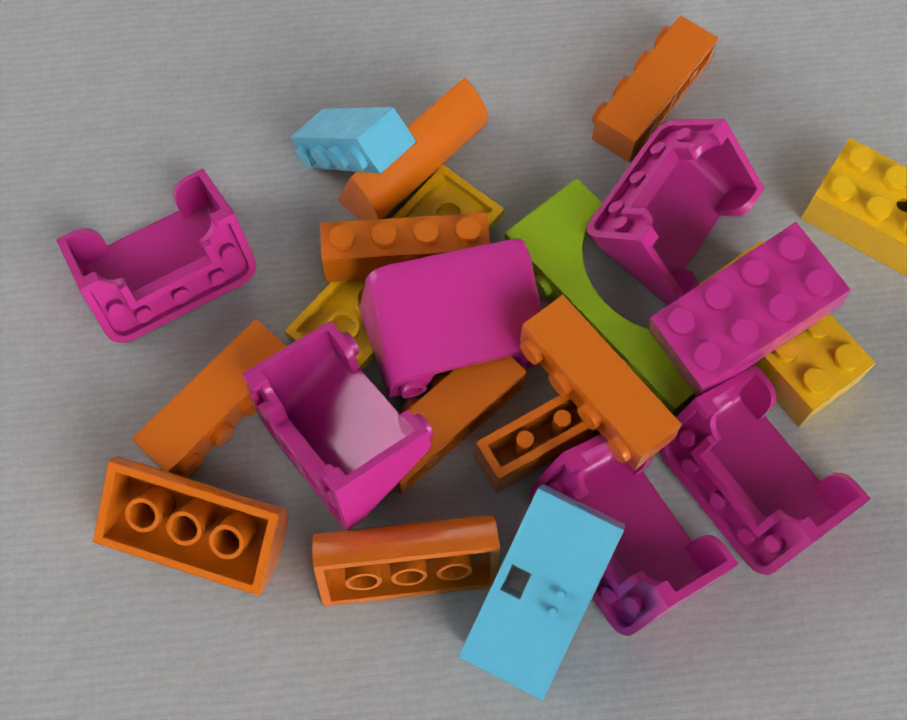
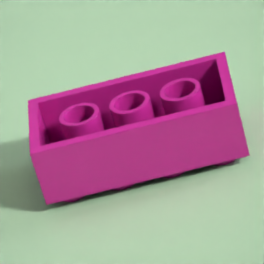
[650,222,851,397]

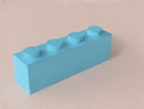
[290,107,417,174]

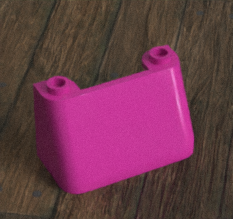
[587,119,765,305]
[56,169,257,343]
[359,239,542,398]
[242,321,433,530]
[659,365,871,575]
[530,434,739,636]

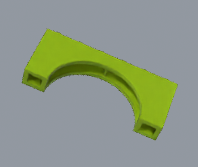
[504,178,697,416]

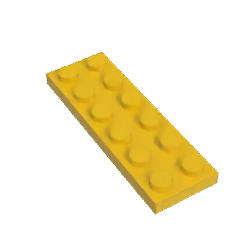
[284,165,504,371]

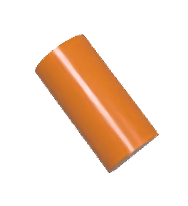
[338,77,488,220]
[93,456,288,596]
[312,514,500,606]

